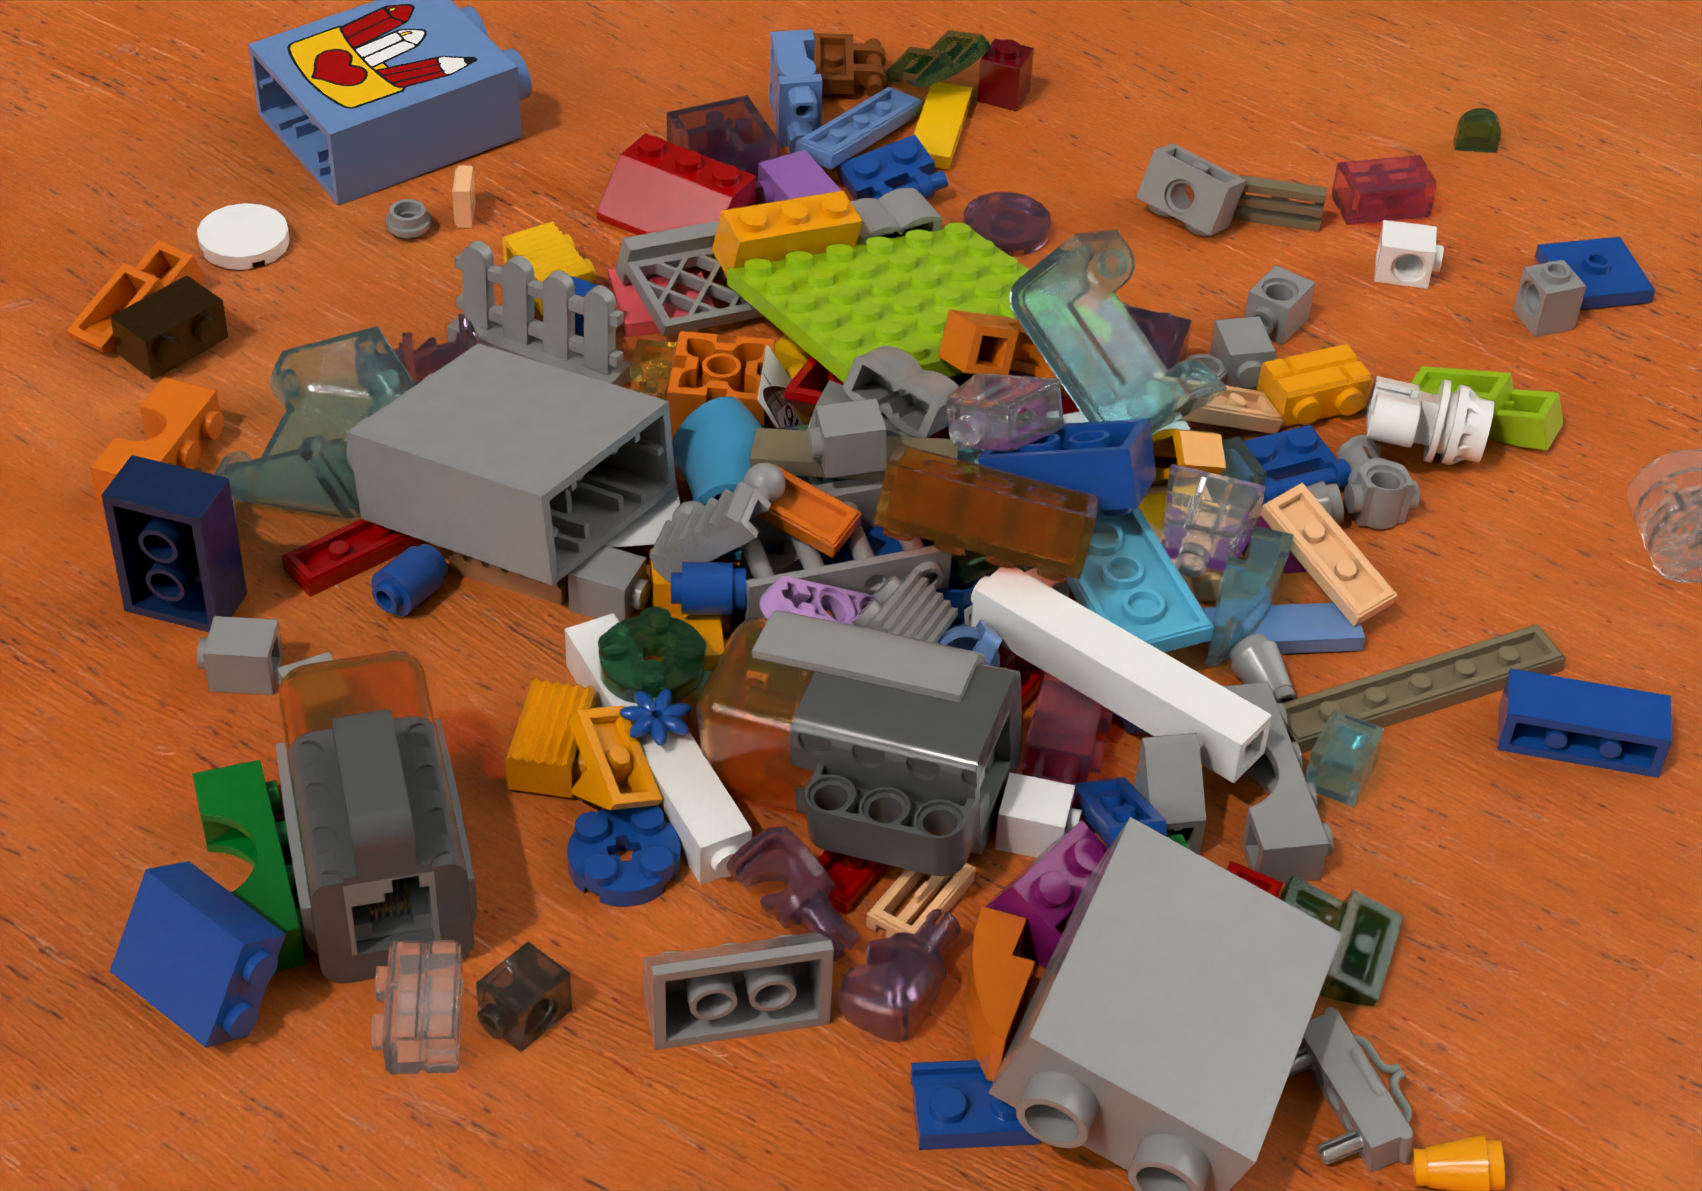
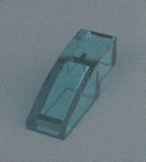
[1206,526,1294,667]

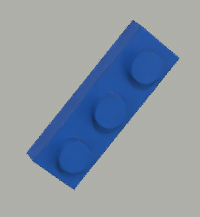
[1071,777,1167,847]

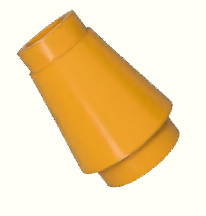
[1412,1134,1505,1191]

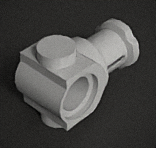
[1337,435,1420,529]

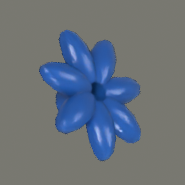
[620,689,692,746]

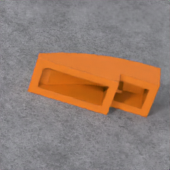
[66,240,206,353]
[965,906,1035,1081]

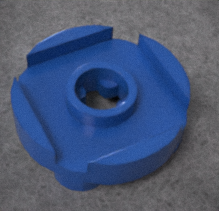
[567,805,681,907]

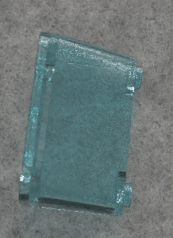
[1009,230,1227,434]
[214,326,415,519]

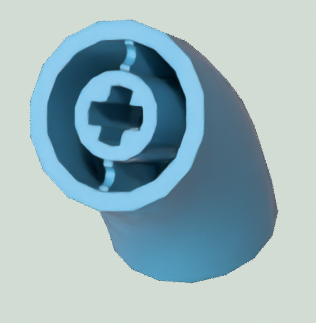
[672,396,780,560]

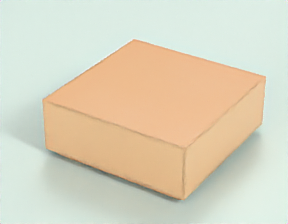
[452,165,476,228]

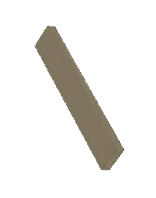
[1282,625,1566,753]

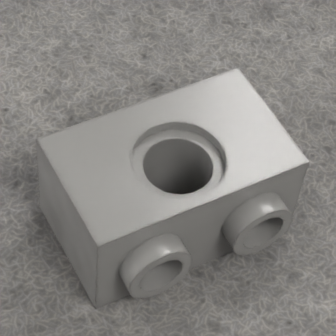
[1136,143,1247,236]

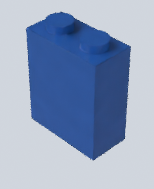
[110,861,286,1048]

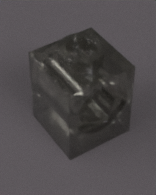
[476,941,572,1052]

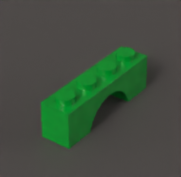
[192,760,306,972]

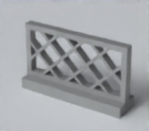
[616,221,763,336]

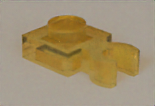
[630,338,677,401]

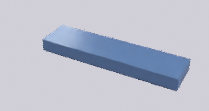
[795,87,923,170]

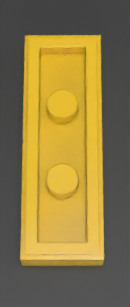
[914,81,973,170]

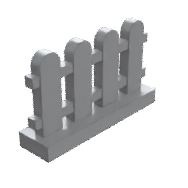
[447,241,632,387]

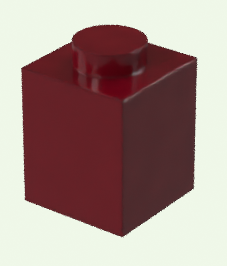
[977,38,1034,111]

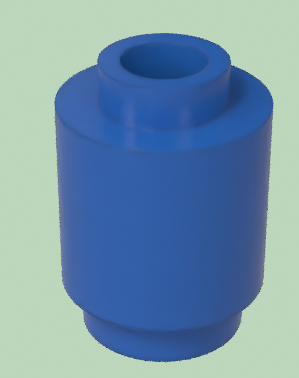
[372,544,448,616]
[671,562,746,615]

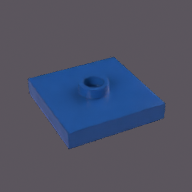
[1535,237,1655,310]

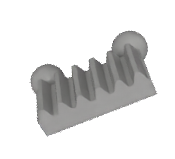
[649,462,786,583]

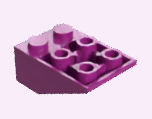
[985,820,1108,969]

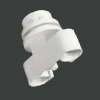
[1366,376,1494,465]

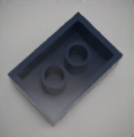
[101,455,247,632]

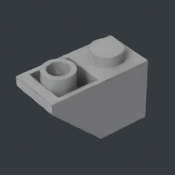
[1134,733,1206,855]

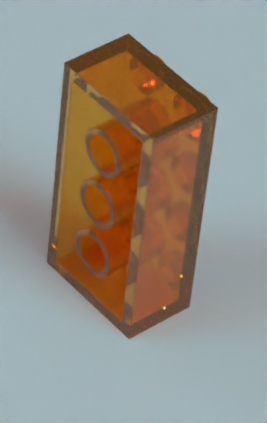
[872,443,1099,582]

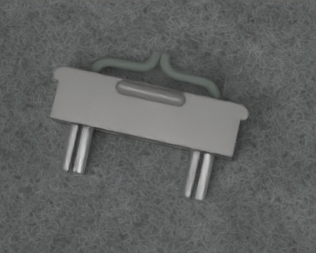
[1288,1007,1413,1173]

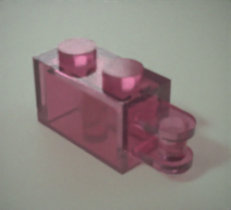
[1022,671,1114,785]

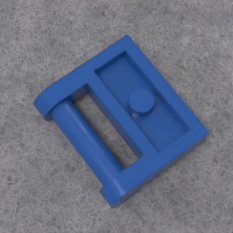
[1224,425,1351,505]

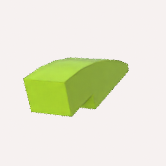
[1411,366,1563,451]

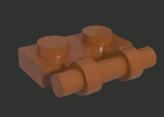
[813,33,887,97]

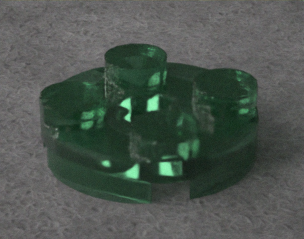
[598,607,707,703]

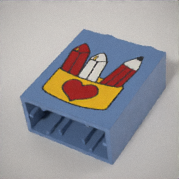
[248,0,532,206]

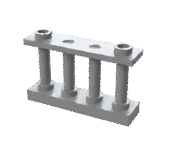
[726,479,952,625]

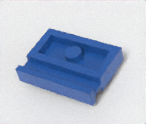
[910,1060,1041,1150]

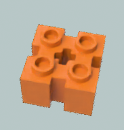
[667,331,775,437]

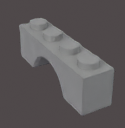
[1223,682,1333,884]

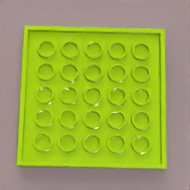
[727,223,1110,383]

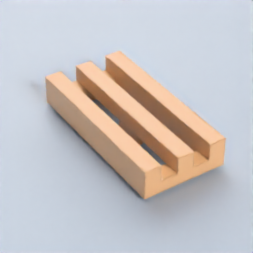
[866,863,976,953]

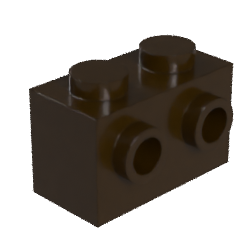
[110,275,228,379]

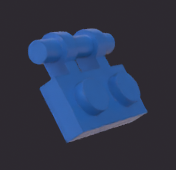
[838,134,948,200]

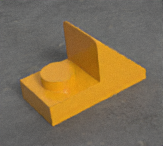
[568,705,663,811]

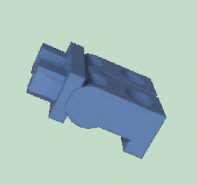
[769,29,823,153]

